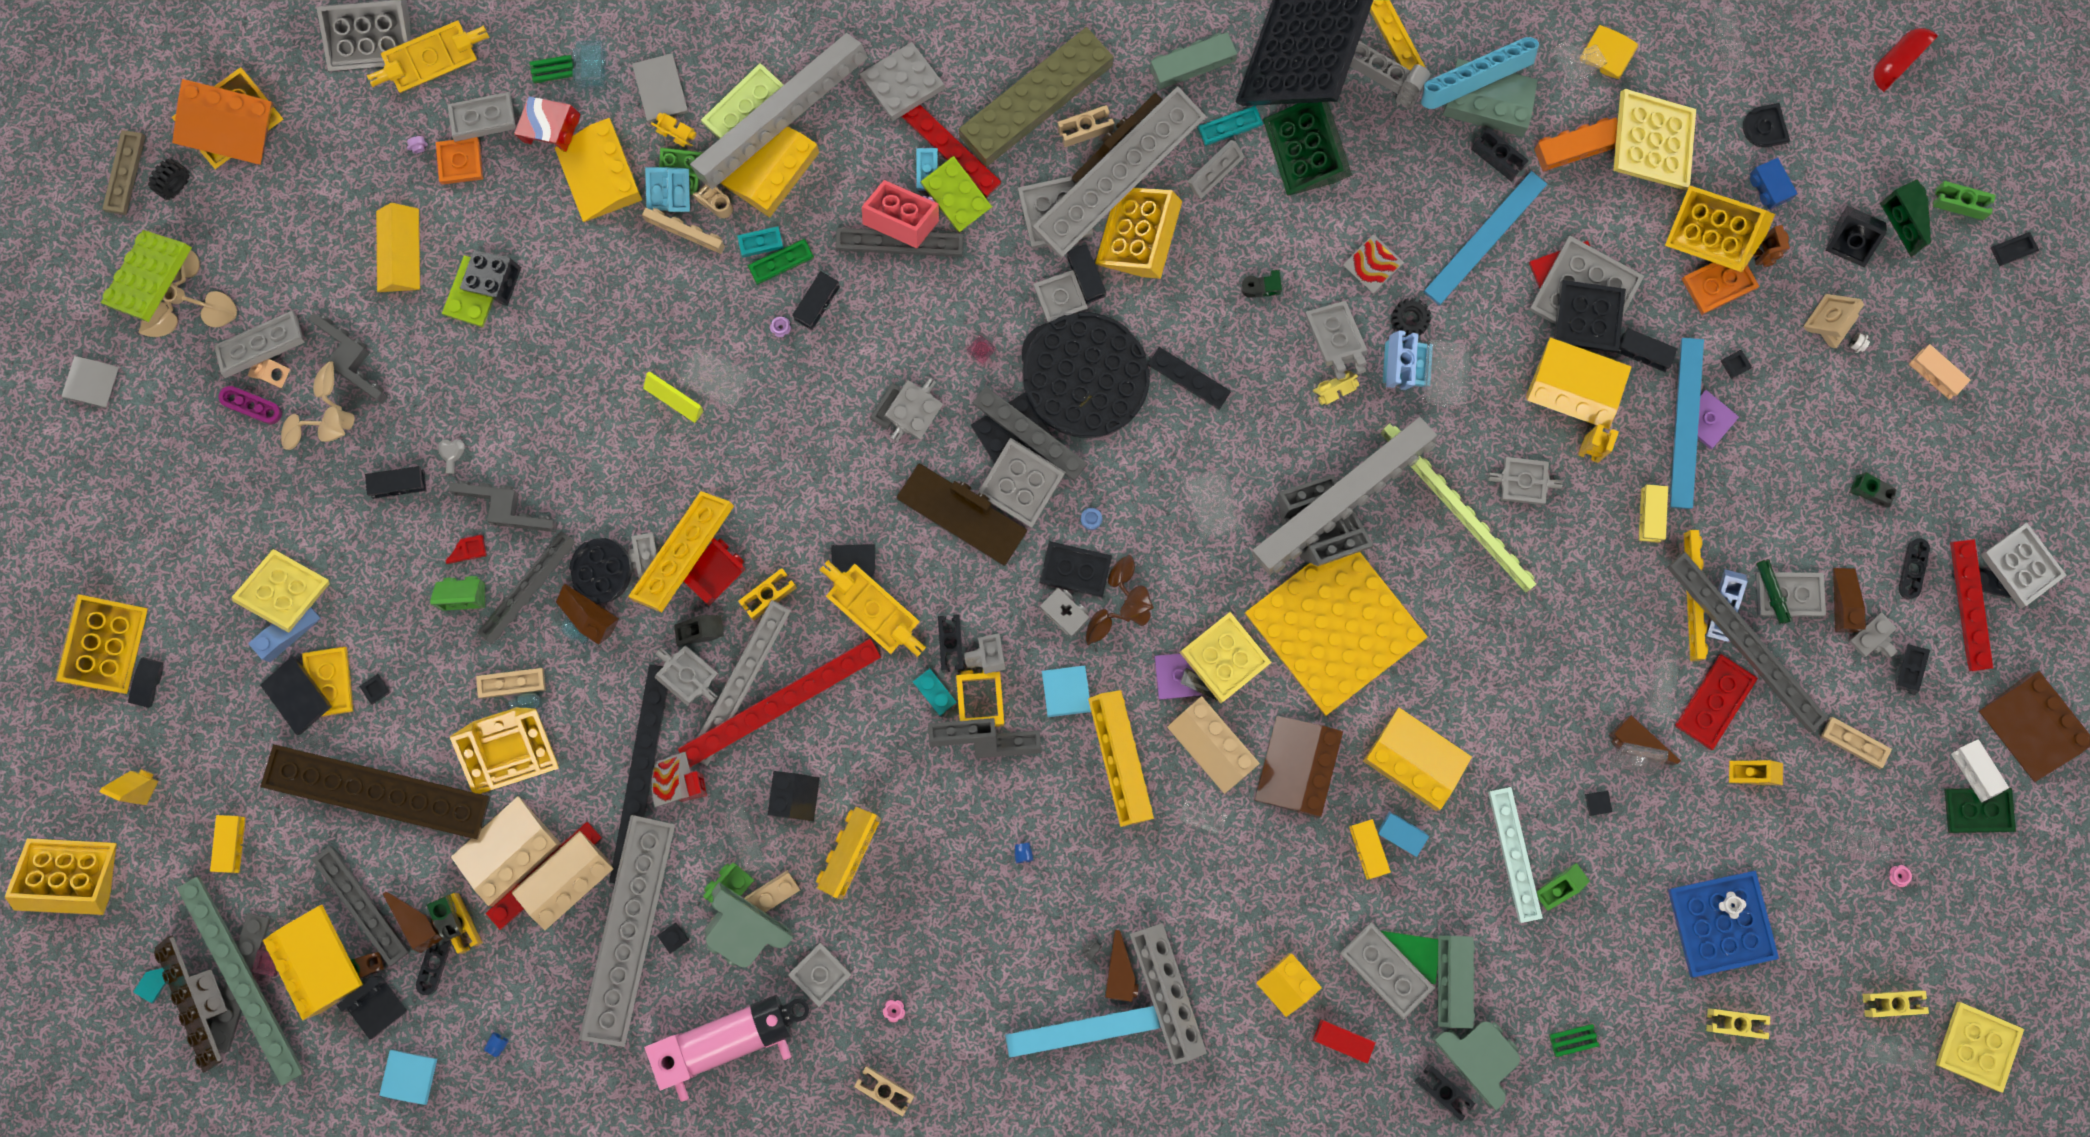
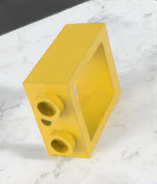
[956,670,1004,727]

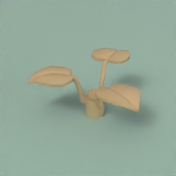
[139,250,237,337]
[281,361,354,450]

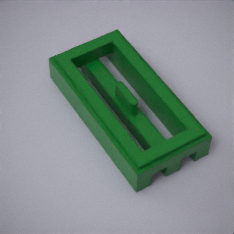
[529,55,575,84]
[1549,1024,1599,1057]

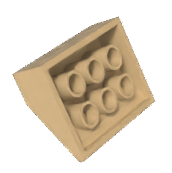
[451,796,561,906]

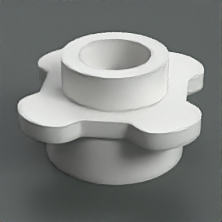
[1719,892,1746,919]

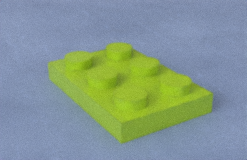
[920,156,992,233]
[442,255,494,328]

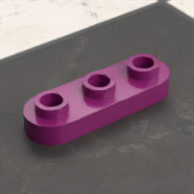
[218,386,282,425]

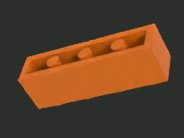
[1534,117,1618,172]

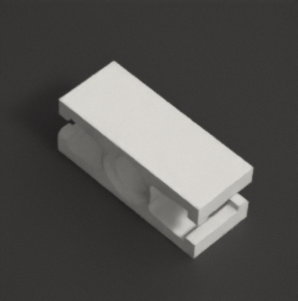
[1951,739,2009,802]

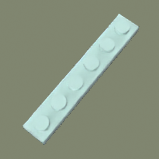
[1488,787,1543,923]

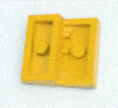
[1580,25,1638,79]

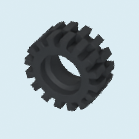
[148,158,190,200]
[1391,298,1431,337]

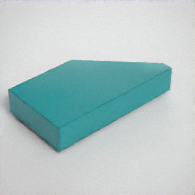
[133,968,166,1004]

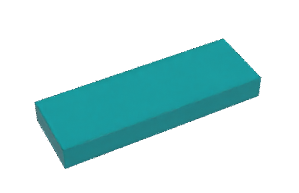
[1197,105,1263,146]

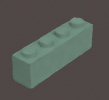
[1150,32,1237,90]
[1438,935,1475,1028]

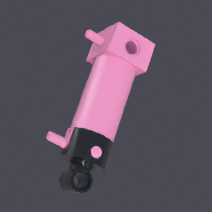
[644,995,811,1102]

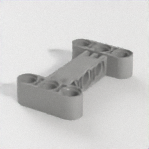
[1350,41,1430,110]

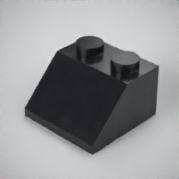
[1826,206,1887,268]
[767,771,820,822]

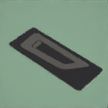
[1181,668,1218,701]

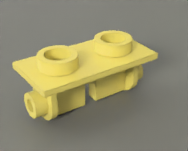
[1313,371,1359,405]

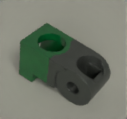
[1241,270,1282,298]
[1849,472,1897,508]
[426,894,463,942]

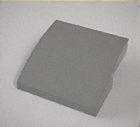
[61,356,119,408]

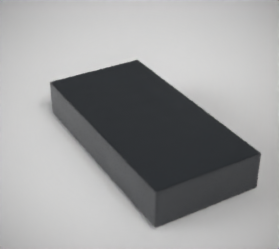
[1990,232,2039,267]

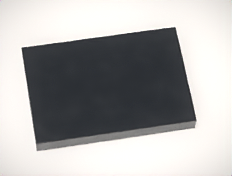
[1039,541,1112,598]
[260,656,332,735]

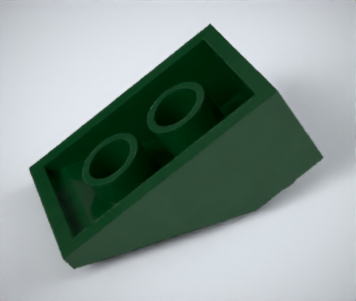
[1880,179,1931,257]

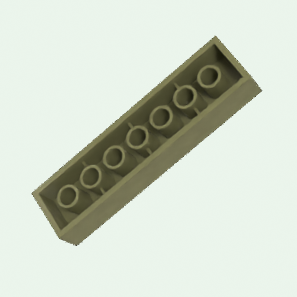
[959,27,1114,167]

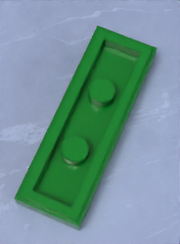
[747,239,814,285]

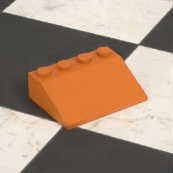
[172,79,274,165]

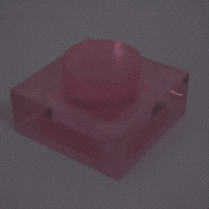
[966,335,996,365]
[252,950,278,977]

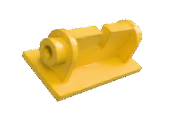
[651,113,697,147]

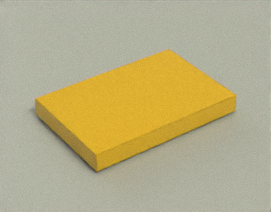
[302,647,354,717]

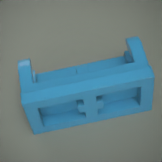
[1378,811,1429,857]

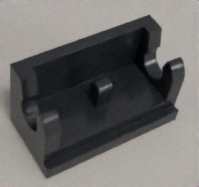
[1896,644,1930,695]

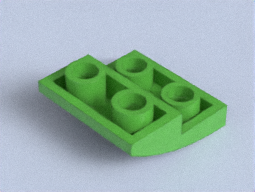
[659,147,704,195]

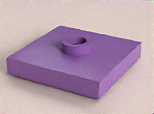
[1698,390,1739,449]
[1154,654,1203,700]

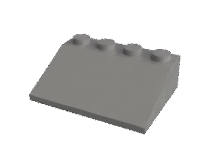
[316,0,411,71]

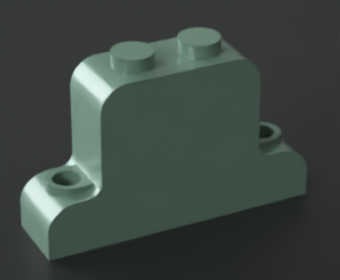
[704,882,793,967]
[1431,1021,1520,1110]

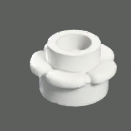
[1849,333,1870,353]

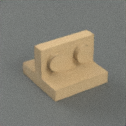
[1803,294,1864,348]

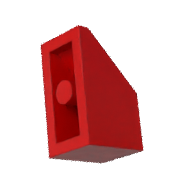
[678,771,707,802]

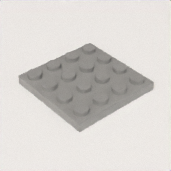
[1529,236,1644,324]

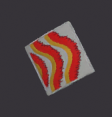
[1343,234,1404,294]
[652,752,690,807]

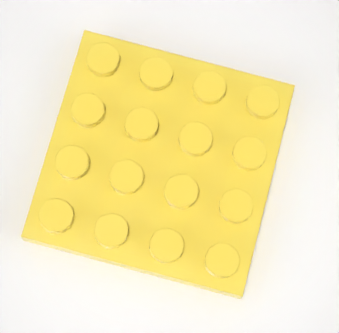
[1613,89,1696,190]

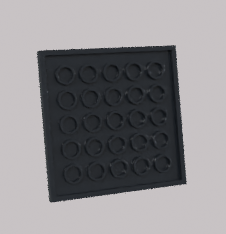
[1236,0,1373,106]

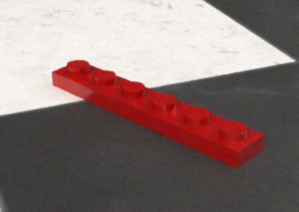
[901,105,1001,198]
[1950,539,1993,671]
[485,822,602,930]

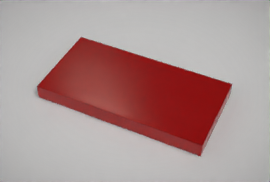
[1675,654,1758,751]

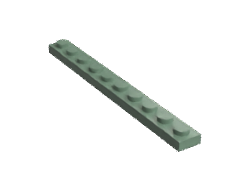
[177,876,305,1086]

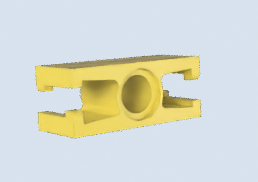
[1639,485,1668,543]
[1862,990,1929,1017]
[1706,1009,1770,1039]

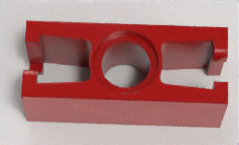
[1312,1020,1376,1064]

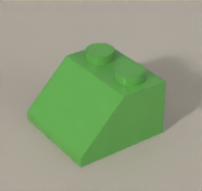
[430,576,485,611]

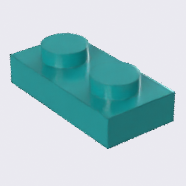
[737,226,784,258]
[913,668,957,716]

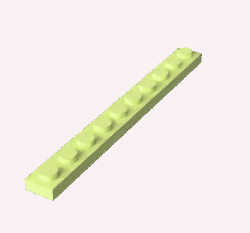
[1380,424,1536,593]

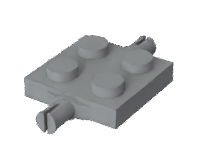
[884,378,943,443]
[1488,457,1563,505]
[655,646,718,706]

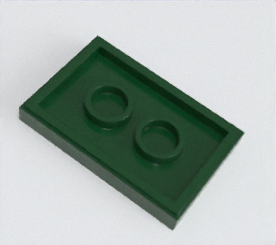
[1944,788,2016,833]

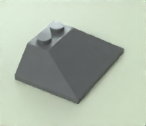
[1277,474,1374,566]

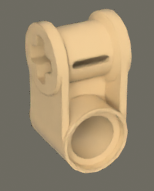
[693,184,733,218]

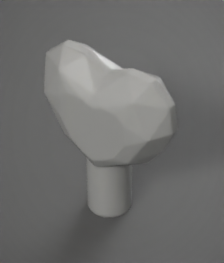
[438,440,465,474]

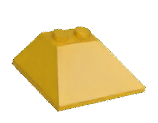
[450,707,559,794]

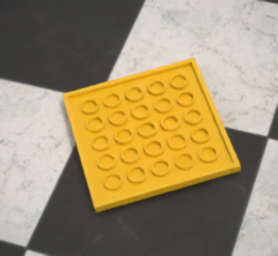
[1244,552,1428,716]

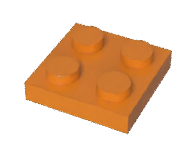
[436,137,483,185]

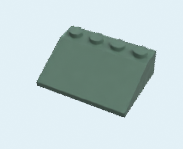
[1442,58,1538,137]

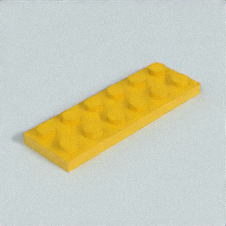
[628,491,734,613]

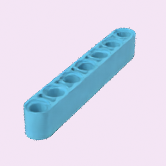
[1421,37,1539,109]
[1005,1005,1161,1057]

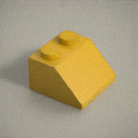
[1256,953,1322,1017]

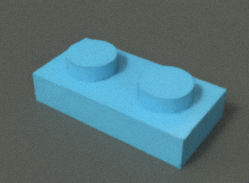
[916,148,938,191]

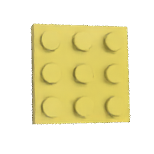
[232,549,329,633]
[1179,612,1272,703]
[1935,1002,2024,1093]

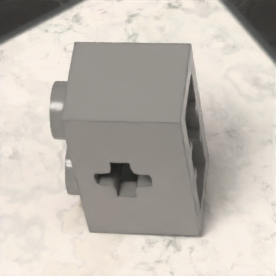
[1040,588,1090,639]

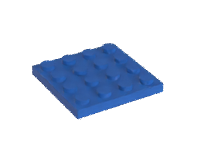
[1668,871,1779,978]

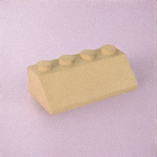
[1167,696,1260,794]
[512,831,613,930]

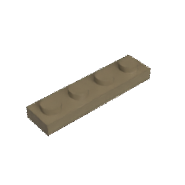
[102,130,145,215]

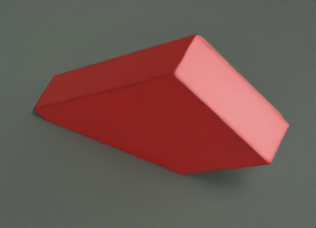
[445,535,487,564]

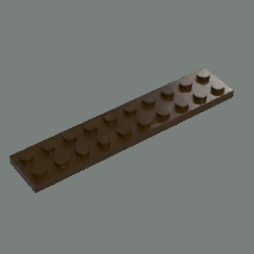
[260,744,491,840]

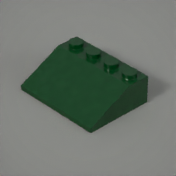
[1263,102,1352,196]

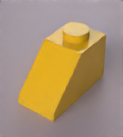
[1729,760,1783,785]

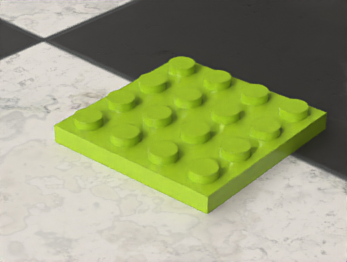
[100,230,192,322]

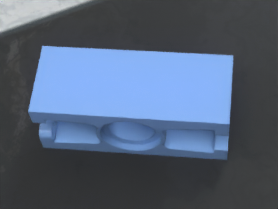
[1386,330,1418,390]

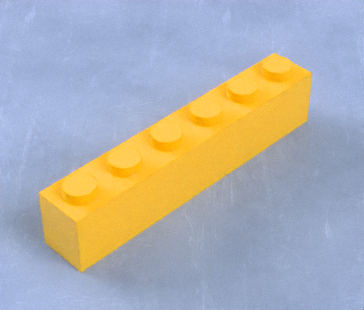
[1088,690,1154,827]

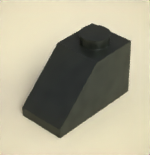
[674,615,724,646]

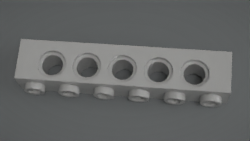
[1130,923,1207,1065]

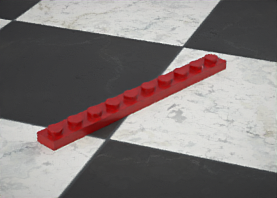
[677,638,881,768]

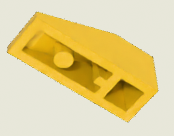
[99,769,158,805]

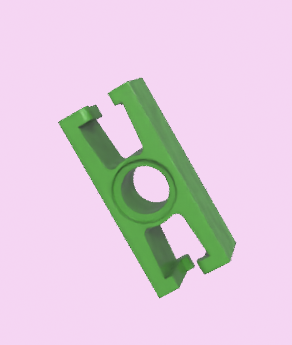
[1932,181,1996,220]

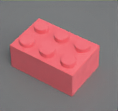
[862,180,939,248]

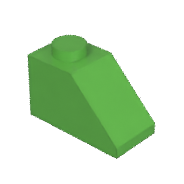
[1536,863,1590,911]

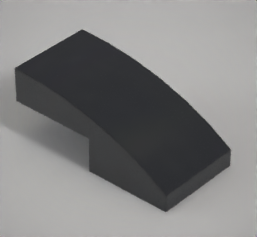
[128,657,164,708]

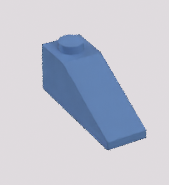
[1707,569,1748,642]
[248,607,321,663]

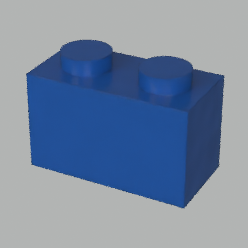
[1750,158,1798,210]

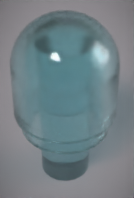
[561,620,589,645]
[509,692,541,709]

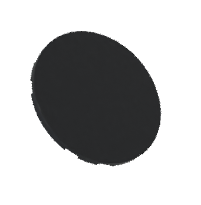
[1022,312,1150,438]

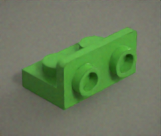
[703,863,755,903]

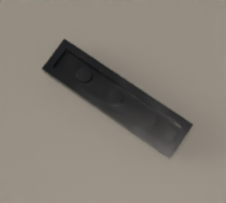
[1148,347,1231,410]

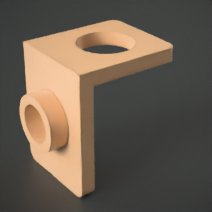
[248,359,290,388]

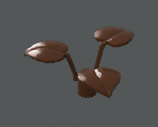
[1086,554,1154,646]

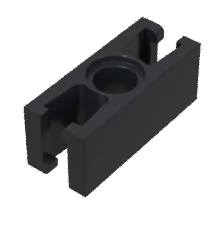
[1471,128,1529,182]
[1067,244,1106,304]
[792,271,840,330]
[1617,328,1678,372]
[365,466,427,499]
[938,615,964,673]
[1414,1064,1476,1121]

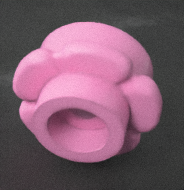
[1889,865,1912,887]
[883,1000,905,1022]

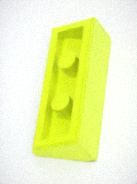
[643,372,704,423]

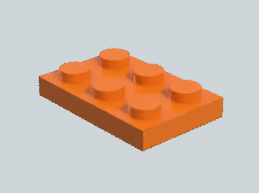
[1682,263,1760,315]

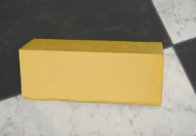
[376,203,420,292]

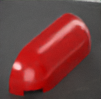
[1874,28,1938,92]

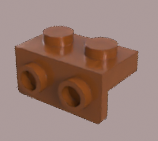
[1755,225,1790,267]

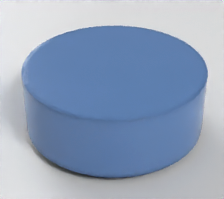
[1081,508,1102,530]

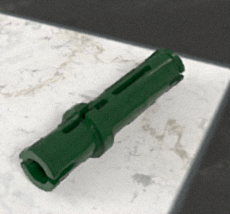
[1756,559,1793,625]

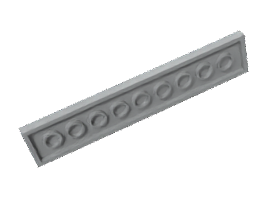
[1032,86,1206,258]
[579,815,675,1047]

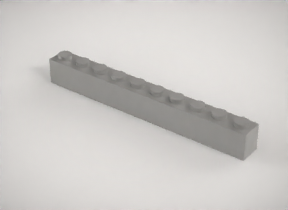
[690,33,868,189]
[1252,417,1437,576]

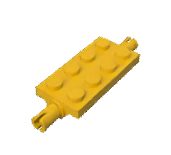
[367,20,490,93]
[819,560,926,657]

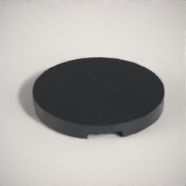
[569,538,632,603]

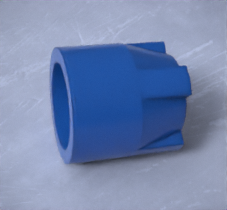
[1014,843,1033,864]
[484,1032,509,1057]

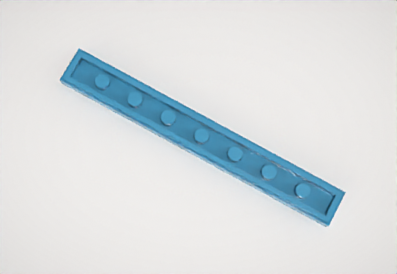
[1423,171,1547,306]
[1670,338,1704,509]

